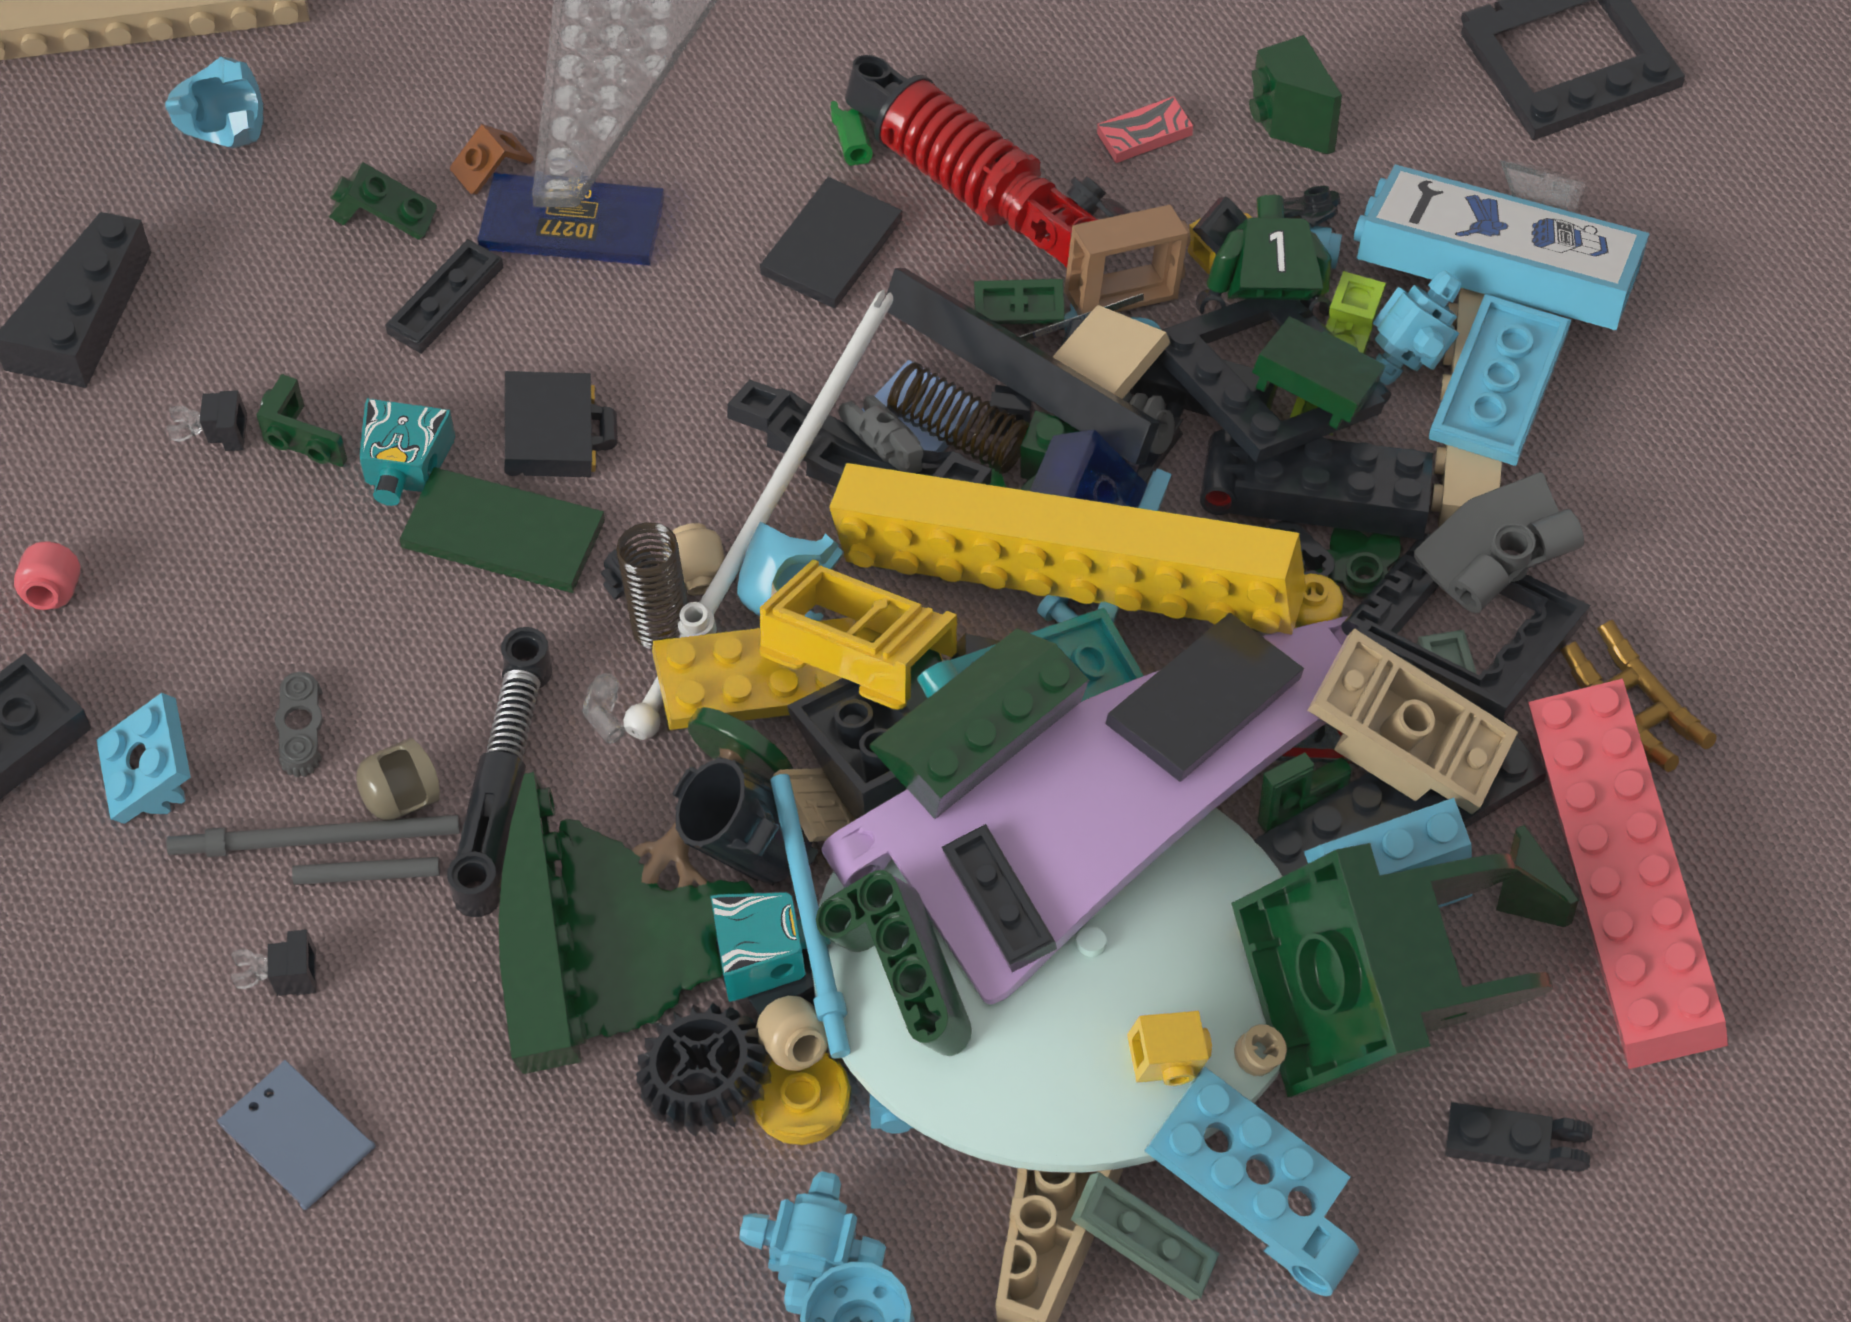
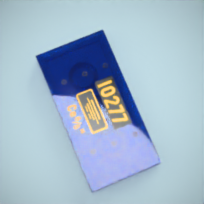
[477,173,665,266]

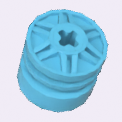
[800,1262,915,1322]

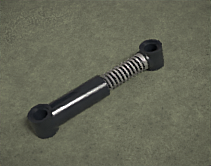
[447,627,552,918]

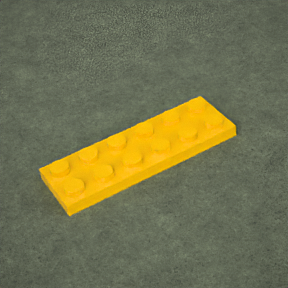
[652,617,943,730]

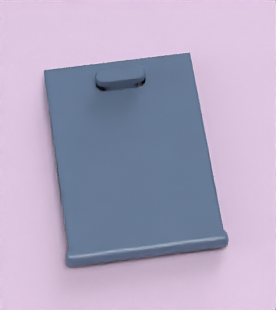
[217,1060,376,1210]

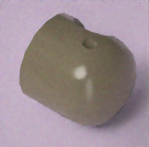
[356,737,440,820]

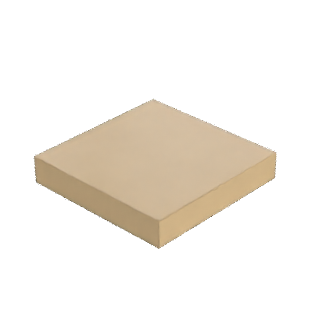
[1053,305,1170,399]

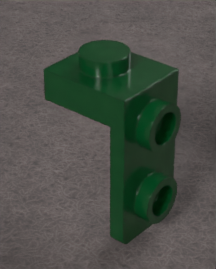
[329,161,437,240]
[256,374,347,467]

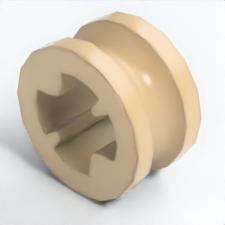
[1234,1024,1287,1076]

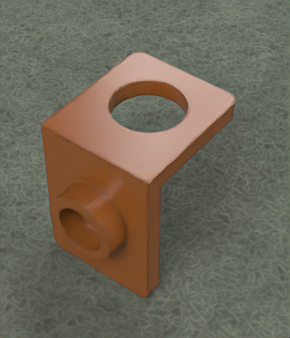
[450,124,534,195]

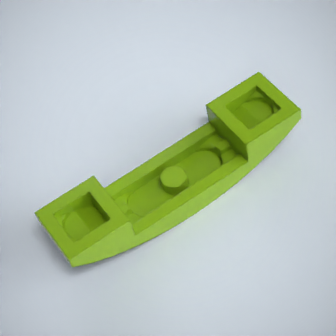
[1290,271,1386,436]

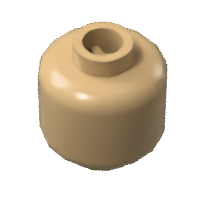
[663,523,725,596]
[756,995,828,1071]

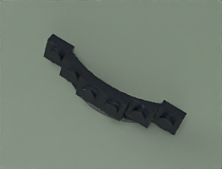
[727,379,992,487]

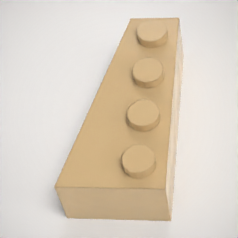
[996,1168,1123,1322]

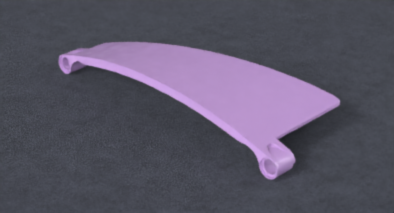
[821,616,1348,1004]

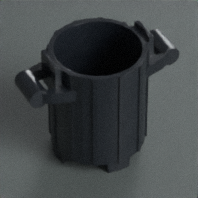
[672,757,818,886]

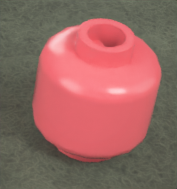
[14,541,81,610]

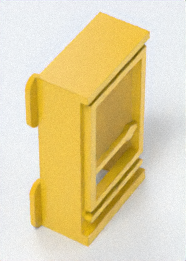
[759,559,957,709]

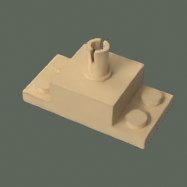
[1307,629,1518,814]

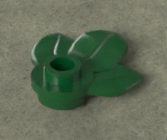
[1315,528,1401,597]

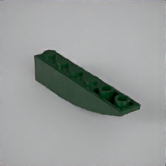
[499,772,587,1074]

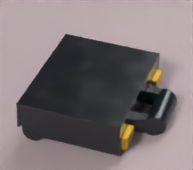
[504,371,618,477]

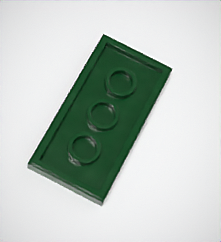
[400,467,605,593]

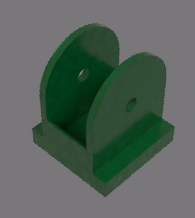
[1231,843,1553,1098]

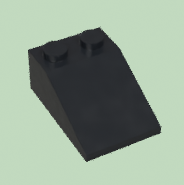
[787,678,911,819]

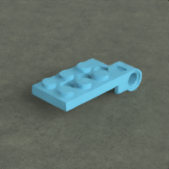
[1144,1067,1359,1296]

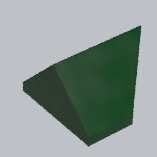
[1496,825,1579,927]

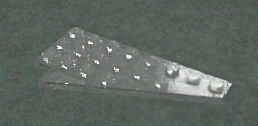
[532,0,718,207]

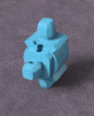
[1373,270,1461,385]
[739,1171,886,1315]

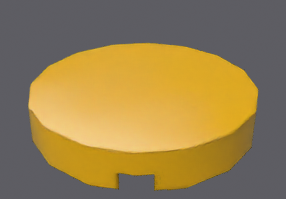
[751,1052,851,1145]

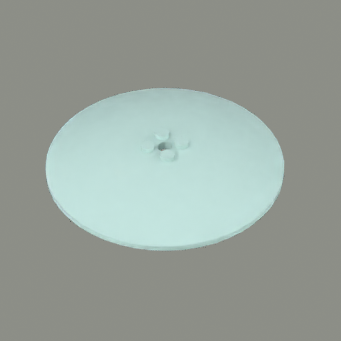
[812,808,1282,1173]

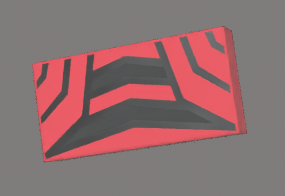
[1097,96,1193,163]

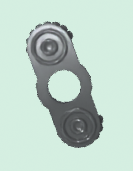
[274,672,323,777]

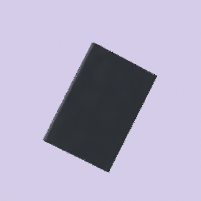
[760,177,902,309]

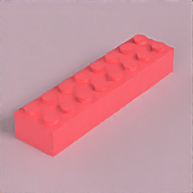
[1528,679,1728,1069]

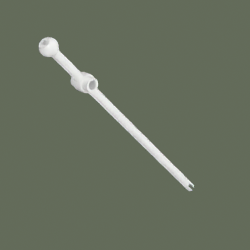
[623,290,893,740]

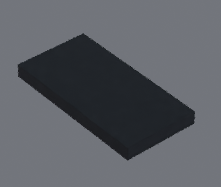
[1105,613,1304,782]

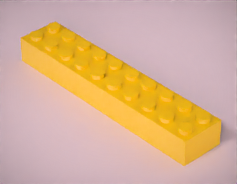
[829,463,1306,635]

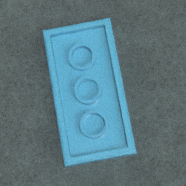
[1429,294,1571,466]

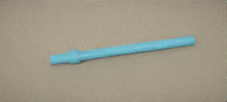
[770,774,851,1058]

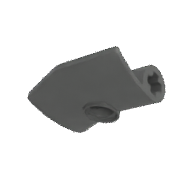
[1414,472,1584,613]

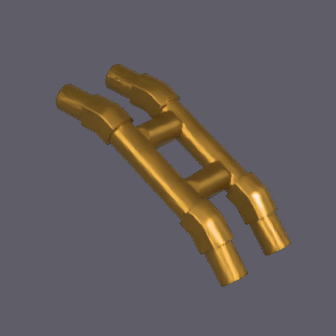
[1560,619,1717,772]

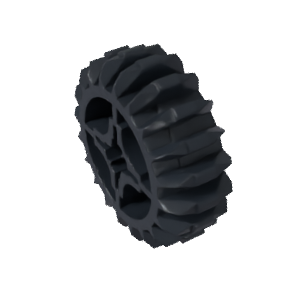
[636,1002,773,1137]

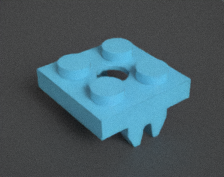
[96,693,191,824]

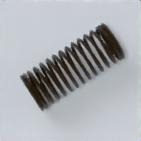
[887,362,1030,474]
[616,522,688,650]

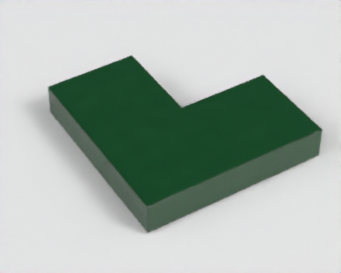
[1257,753,1352,833]

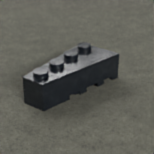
[0,212,152,388]

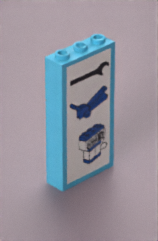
[1353,164,1650,330]

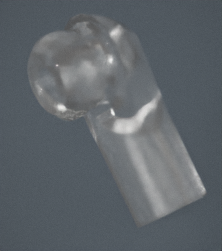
[582,673,625,744]

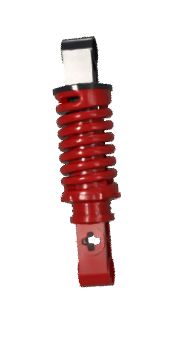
[845,55,1099,268]

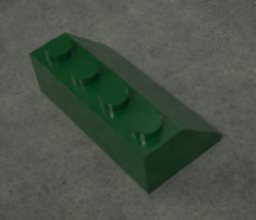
[869,628,1089,819]

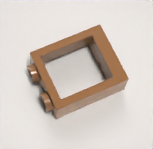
[1064,204,1191,316]

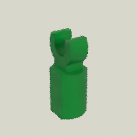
[830,101,873,166]

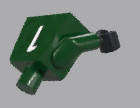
[1196,194,1332,317]

